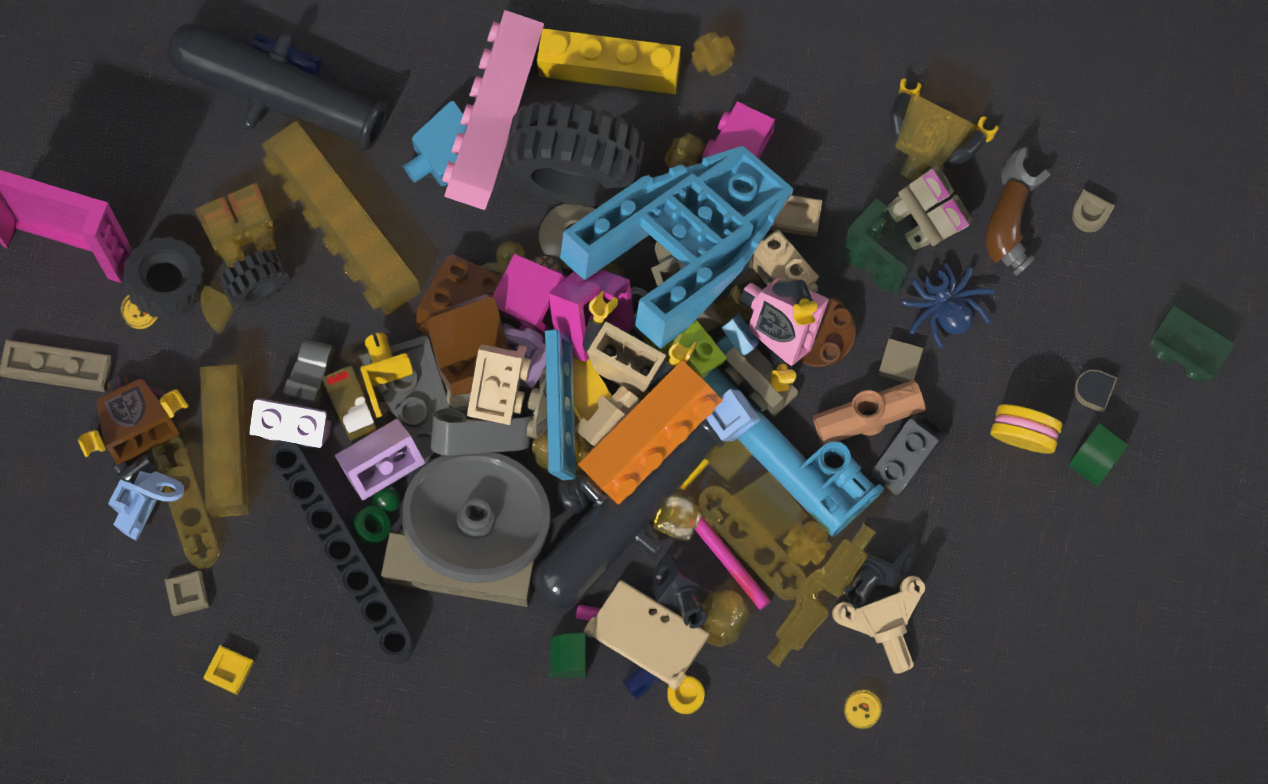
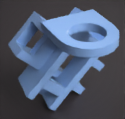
[108,471,184,541]

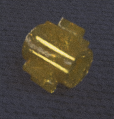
[691,32,735,76]
[783,521,832,566]

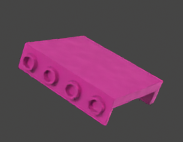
[0,170,133,283]

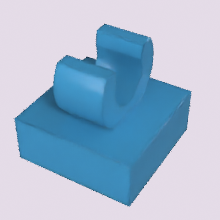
[716,313,760,356]

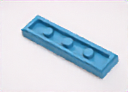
[545,329,576,480]

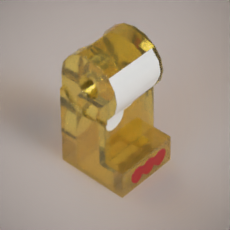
[321,365,377,441]

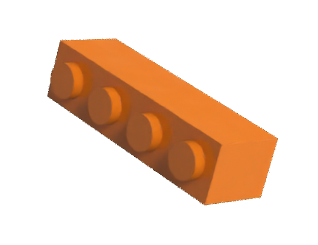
[578,360,723,505]

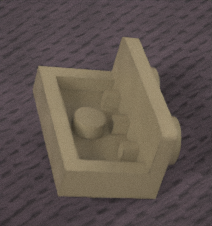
[723,347,798,418]

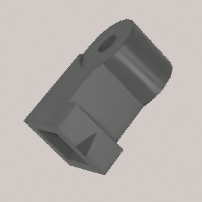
[283,338,335,409]

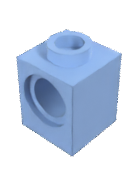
[706,389,761,442]

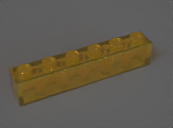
[262,121,421,316]

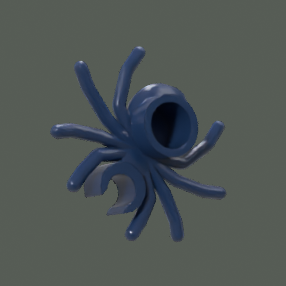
[901,263,995,348]

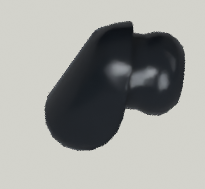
[111,453,158,484]

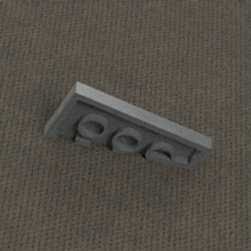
[359,335,450,465]

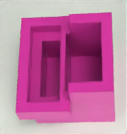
[493,254,567,343]
[549,269,635,362]

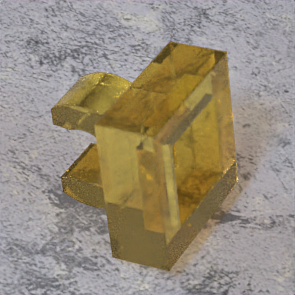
[653,495,701,541]

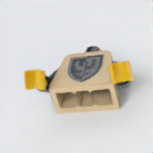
[582,290,696,396]

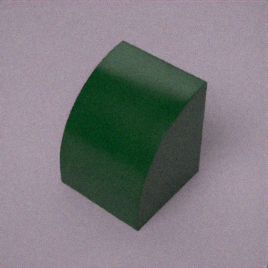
[1069,423,1129,487]
[549,633,586,678]

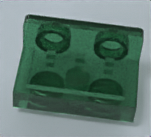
[1149,305,1236,383]

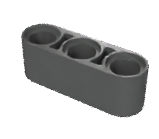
[430,405,534,456]

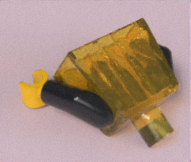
[889,78,998,181]

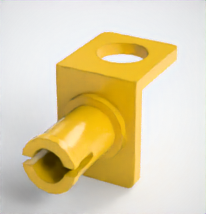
[360,333,413,417]

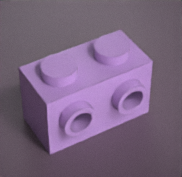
[335,419,425,500]

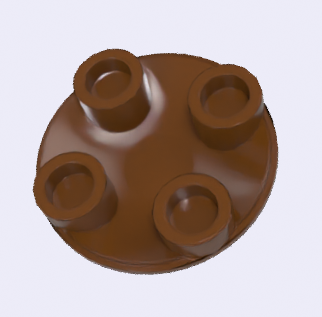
[800,296,856,367]

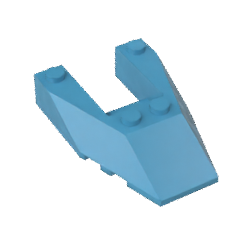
[560,146,793,349]

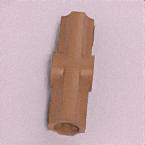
[813,380,926,445]

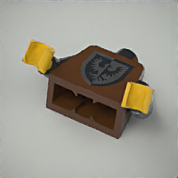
[78,376,189,465]

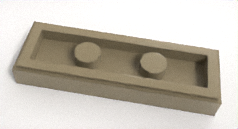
[0,340,113,392]

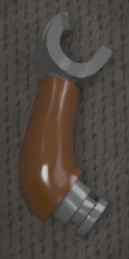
[985,147,1051,276]

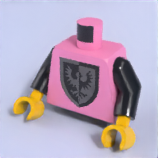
[740,278,829,392]

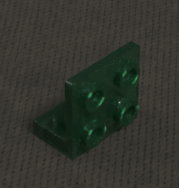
[843,198,908,295]

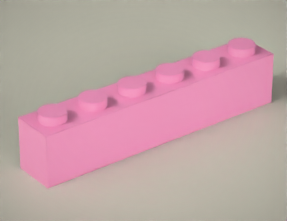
[442,10,544,210]

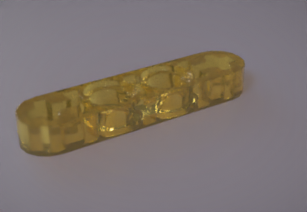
[152,436,220,569]
[698,486,806,600]

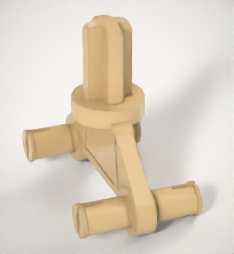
[832,576,925,673]

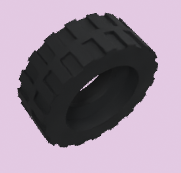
[124,237,204,319]

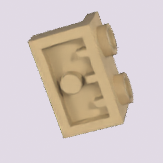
[467,344,531,425]

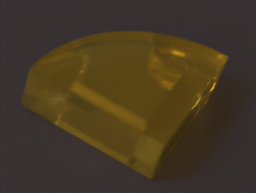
[201,285,235,334]

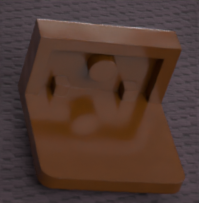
[416,255,503,338]
[426,294,512,396]

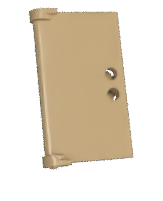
[583,580,710,690]

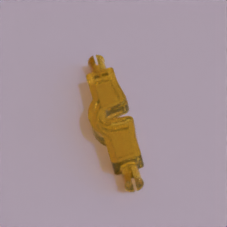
[767,523,876,667]

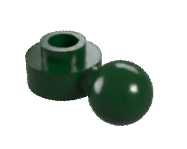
[351,485,401,545]

